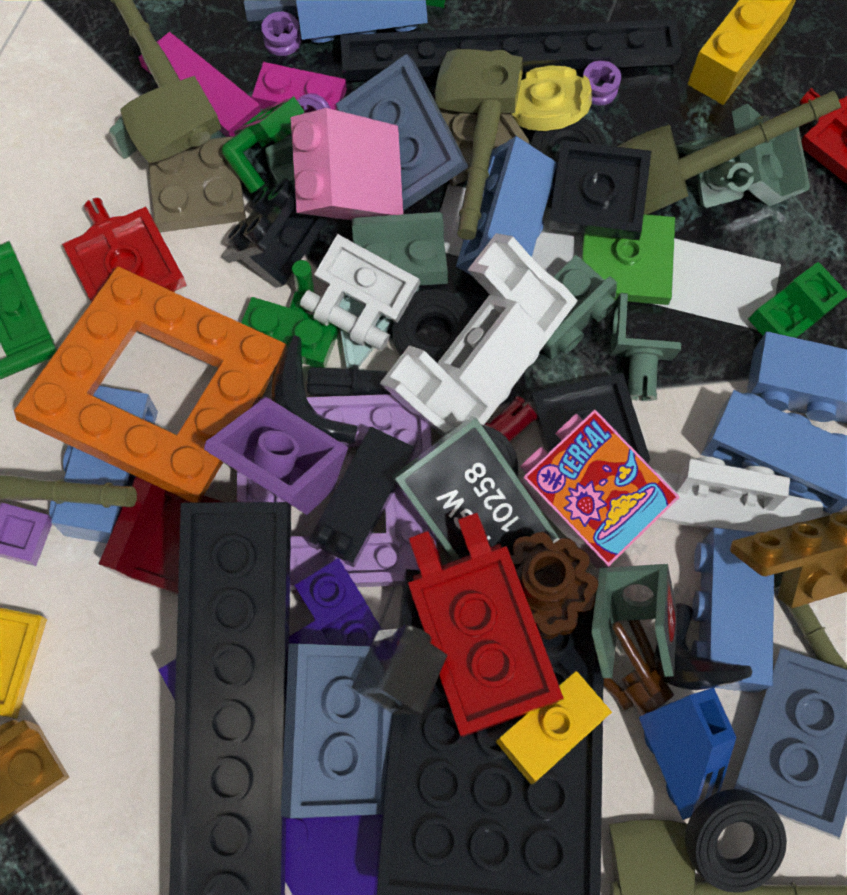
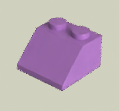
[204,397,348,515]

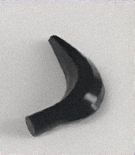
[271,336,358,444]
[654,603,752,690]

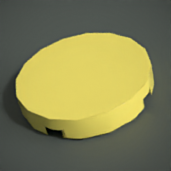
[511,65,592,131]

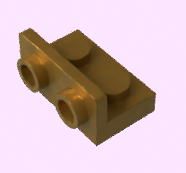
[0,720,70,825]

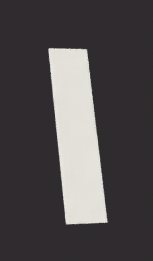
[440,184,781,330]

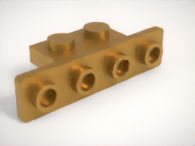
[730,511,847,609]

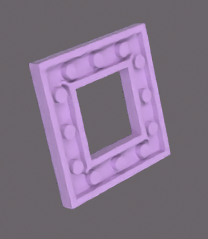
[237,394,437,590]

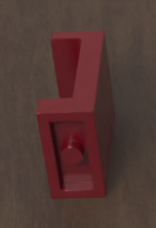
[98,477,239,595]

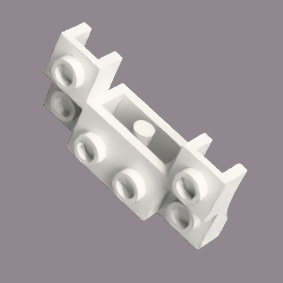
[380,233,578,436]

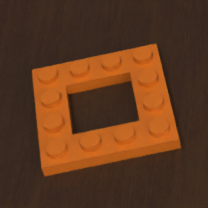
[14,266,286,503]

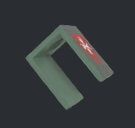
[592,564,677,678]

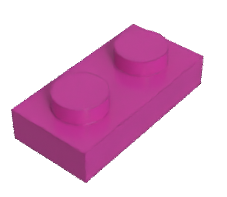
[252,62,347,113]

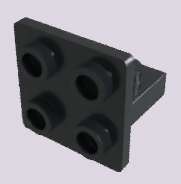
[222,178,329,288]

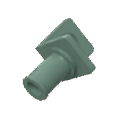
[677,135,754,208]
[610,293,681,401]

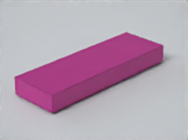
[139,32,261,137]

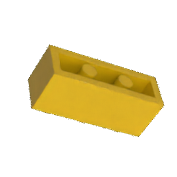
[688,0,796,105]

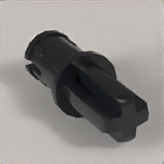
[307,365,391,396]

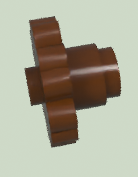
[510,532,598,640]

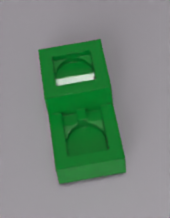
[748,262,847,338]

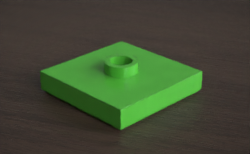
[581,214,675,305]

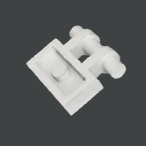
[300,234,421,351]

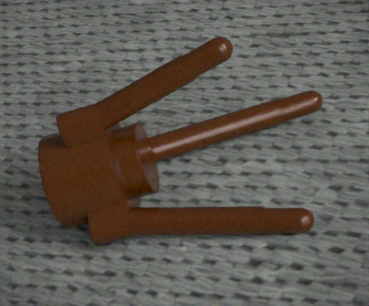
[604,620,674,716]

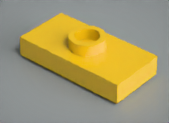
[496,671,612,785]

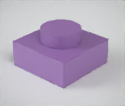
[0,503,52,566]

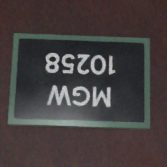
[392,416,558,561]

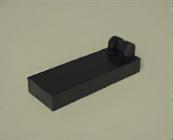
[308,426,415,568]

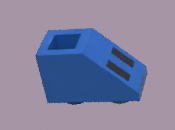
[638,688,737,820]

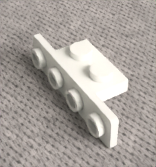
[653,457,823,533]

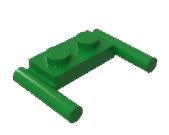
[0,240,58,380]

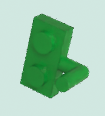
[222,96,305,193]
[241,260,340,368]

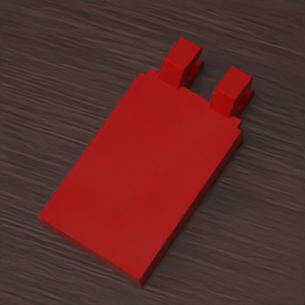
[408,513,564,737]

